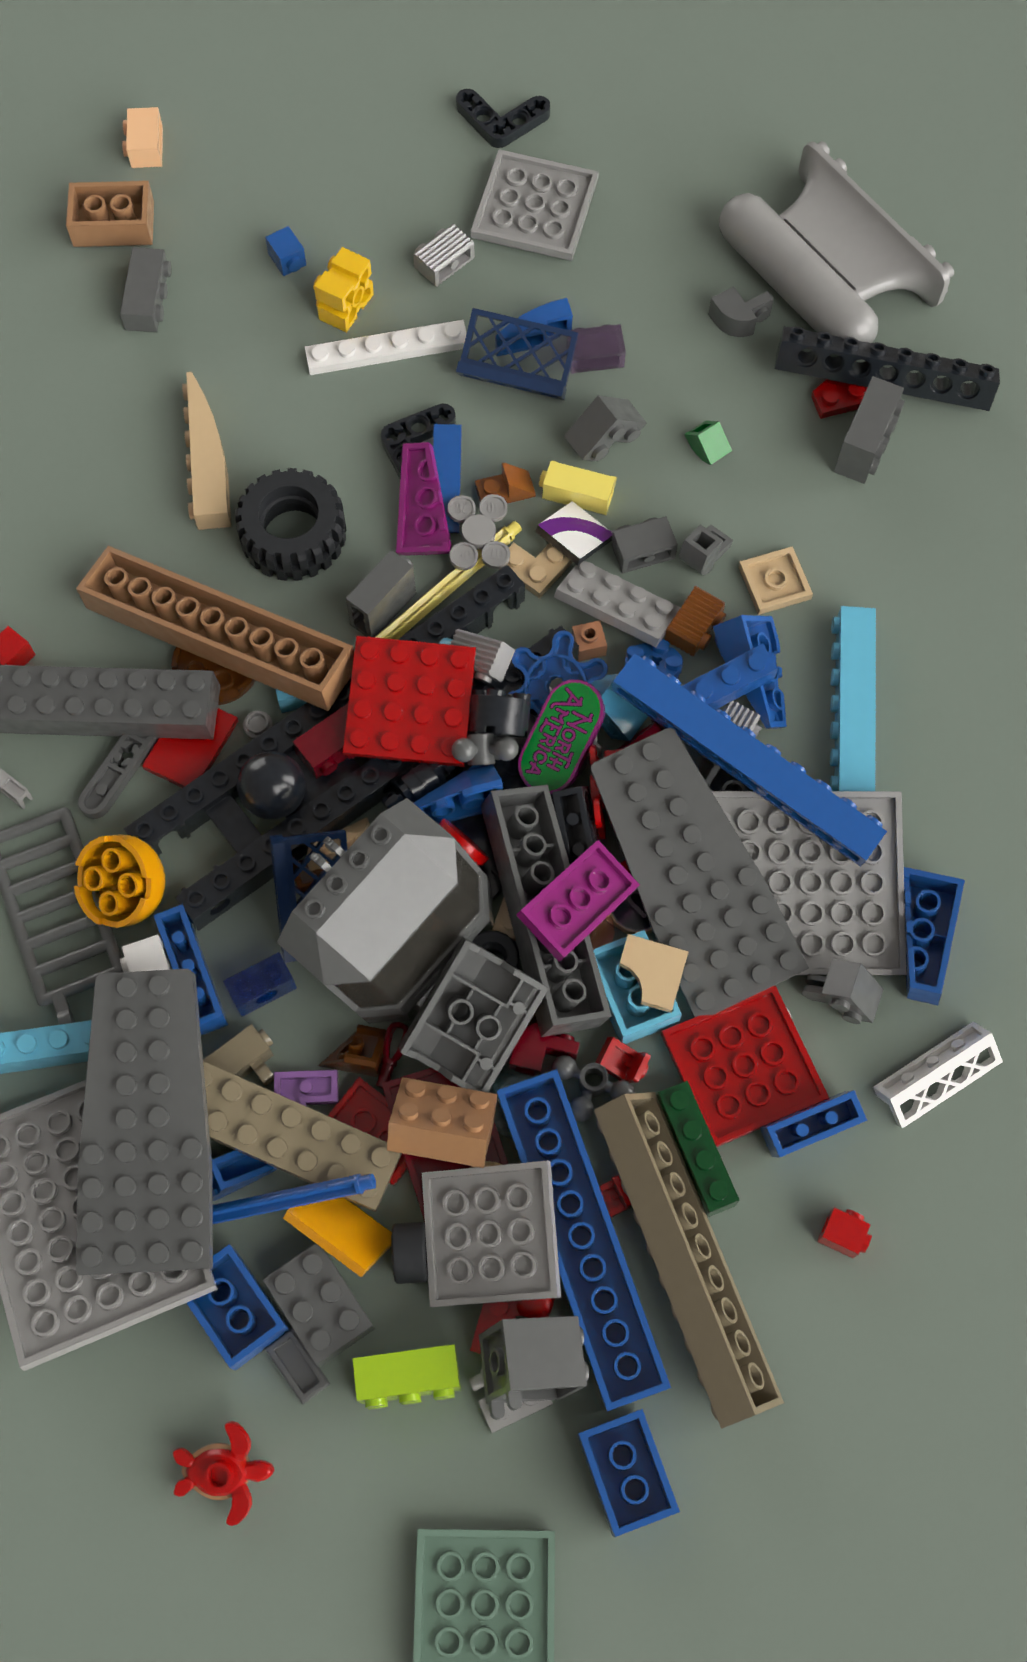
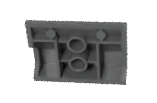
[398,937,549,1092]

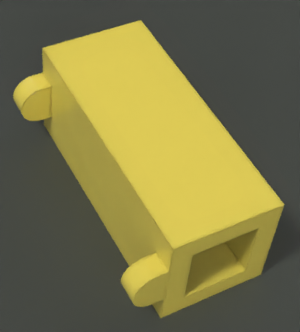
[539,460,617,515]

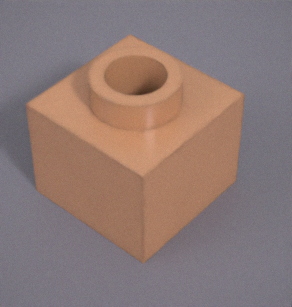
[572,620,607,662]

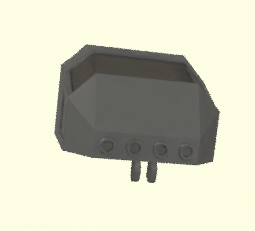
[277,798,494,1024]

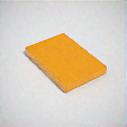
[283,1198,392,1277]

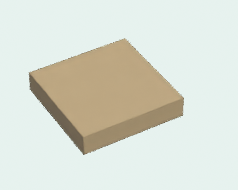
[738,546,813,615]

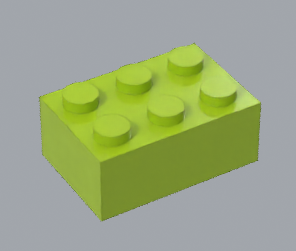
[353,1344,461,1410]

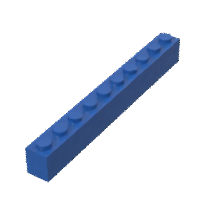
[611,653,887,867]

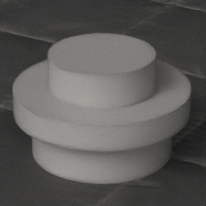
[243,710,273,739]

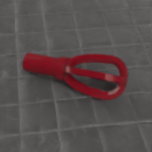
[376,1022,408,1089]

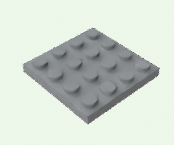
[471,149,599,261]
[422,1161,561,1307]

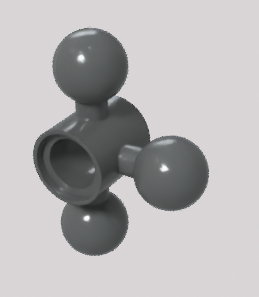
[452,734,518,765]
[552,1055,635,1122]

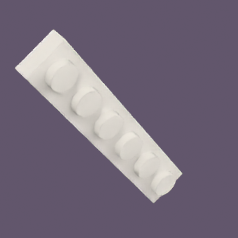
[305,320,467,375]

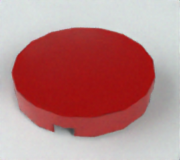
[439,818,489,866]

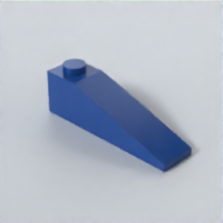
[414,764,503,824]

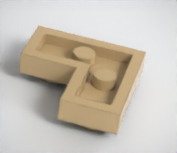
[499,542,573,599]

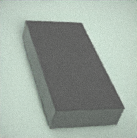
[265,1328,330,1405]

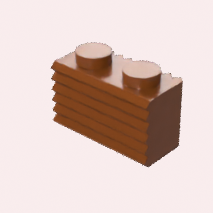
[664,586,726,656]

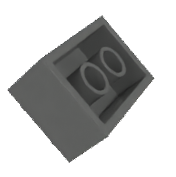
[834,376,905,484]
[263,1243,375,1367]

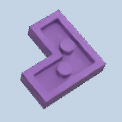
[274,1070,338,1107]

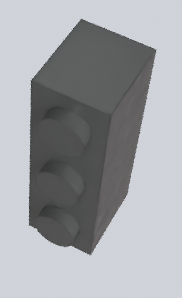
[120,247,172,332]

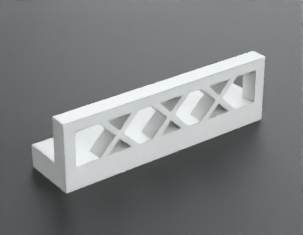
[873,1022,1003,1128]

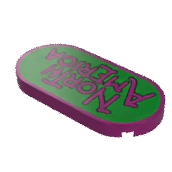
[518,680,605,794]

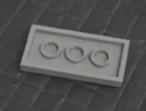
[554,561,681,647]

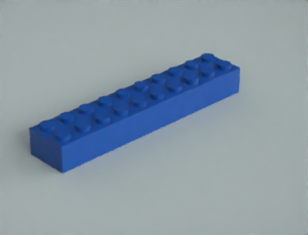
[496,1069,671,1411]

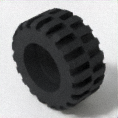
[235,468,347,581]

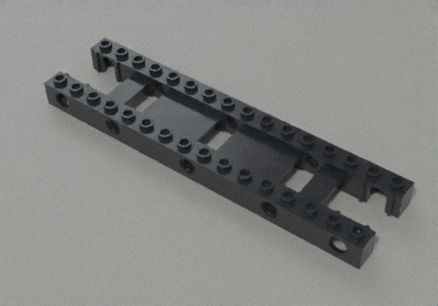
[124,564,579,931]

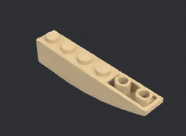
[182,372,232,530]

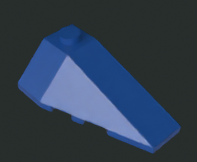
[713,615,787,729]

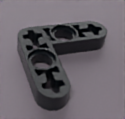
[456,89,550,148]
[381,403,456,479]

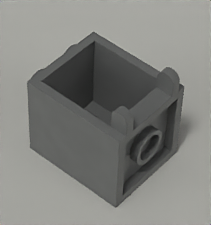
[479,1316,589,1420]

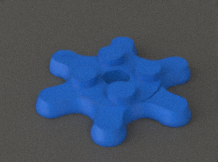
[508,630,608,716]

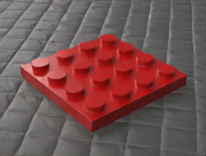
[343,636,476,767]
[661,985,829,1147]

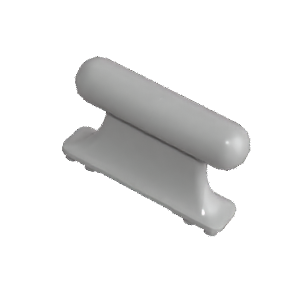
[719,141,954,343]

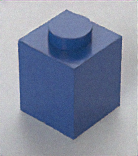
[265,226,306,276]

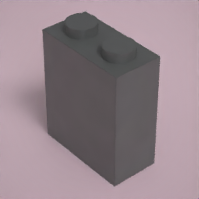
[346,550,416,637]

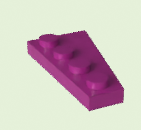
[396,442,452,556]

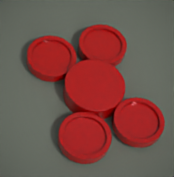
[589,745,606,840]

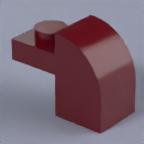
[509,1023,580,1077]

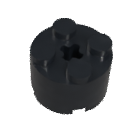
[468,689,531,738]

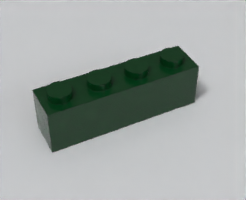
[657,1081,740,1218]

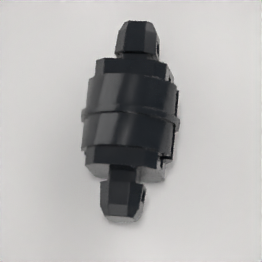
[382,762,456,810]

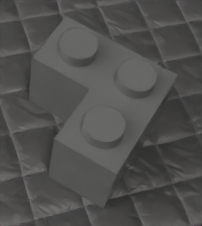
[564,395,647,461]

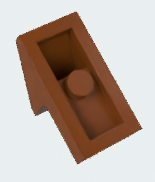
[475,463,536,504]

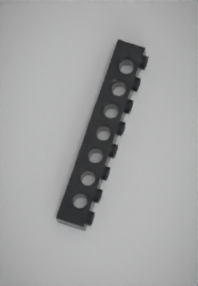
[775,326,1000,411]

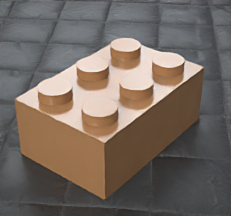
[66,181,154,247]
[387,1077,498,1168]

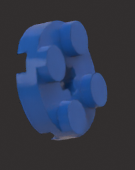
[625,639,683,679]

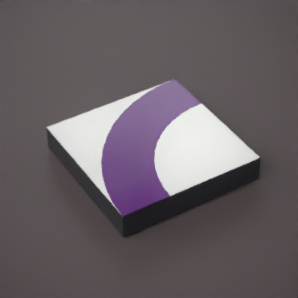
[535,501,613,566]

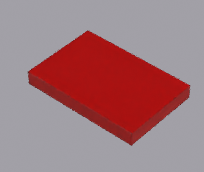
[142,708,239,788]
[328,1077,408,1186]

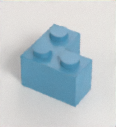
[591,674,648,741]

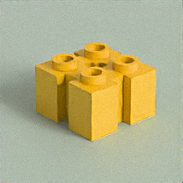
[313,247,374,333]

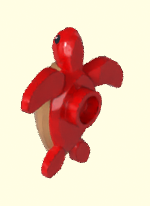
[173,1421,275,1526]

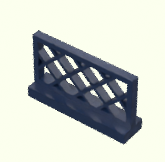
[456,308,579,400]
[269,830,348,963]

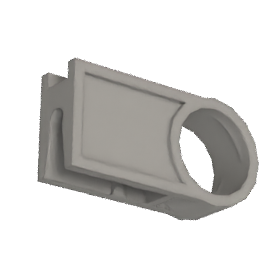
[0,768,33,809]

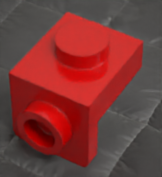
[595,1037,651,1083]
[599,1175,632,1218]

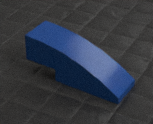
[495,298,573,357]
[212,1150,277,1201]

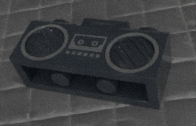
[552,786,599,865]

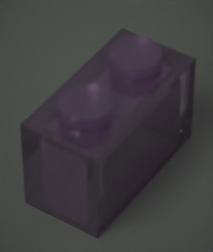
[566,324,626,374]

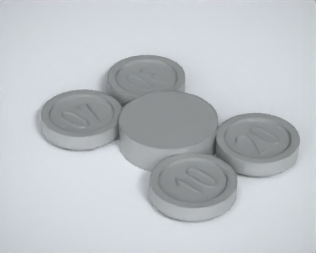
[448,494,510,570]

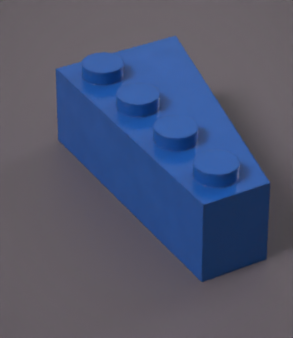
[904,867,965,1006]

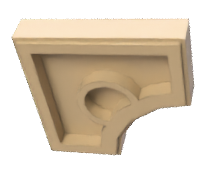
[619,934,688,1013]

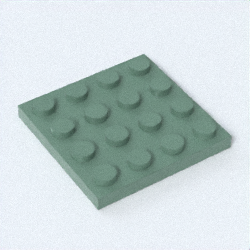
[413,1529,555,1662]

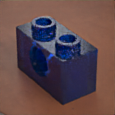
[223,952,297,1017]

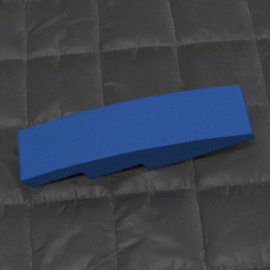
[433,424,462,533]

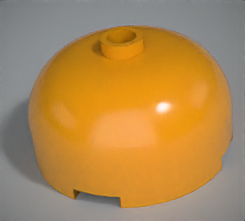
[74,834,165,928]

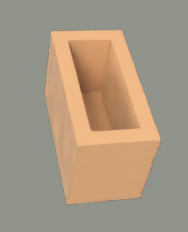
[122,107,163,168]

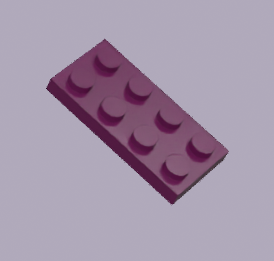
[516,840,640,962]

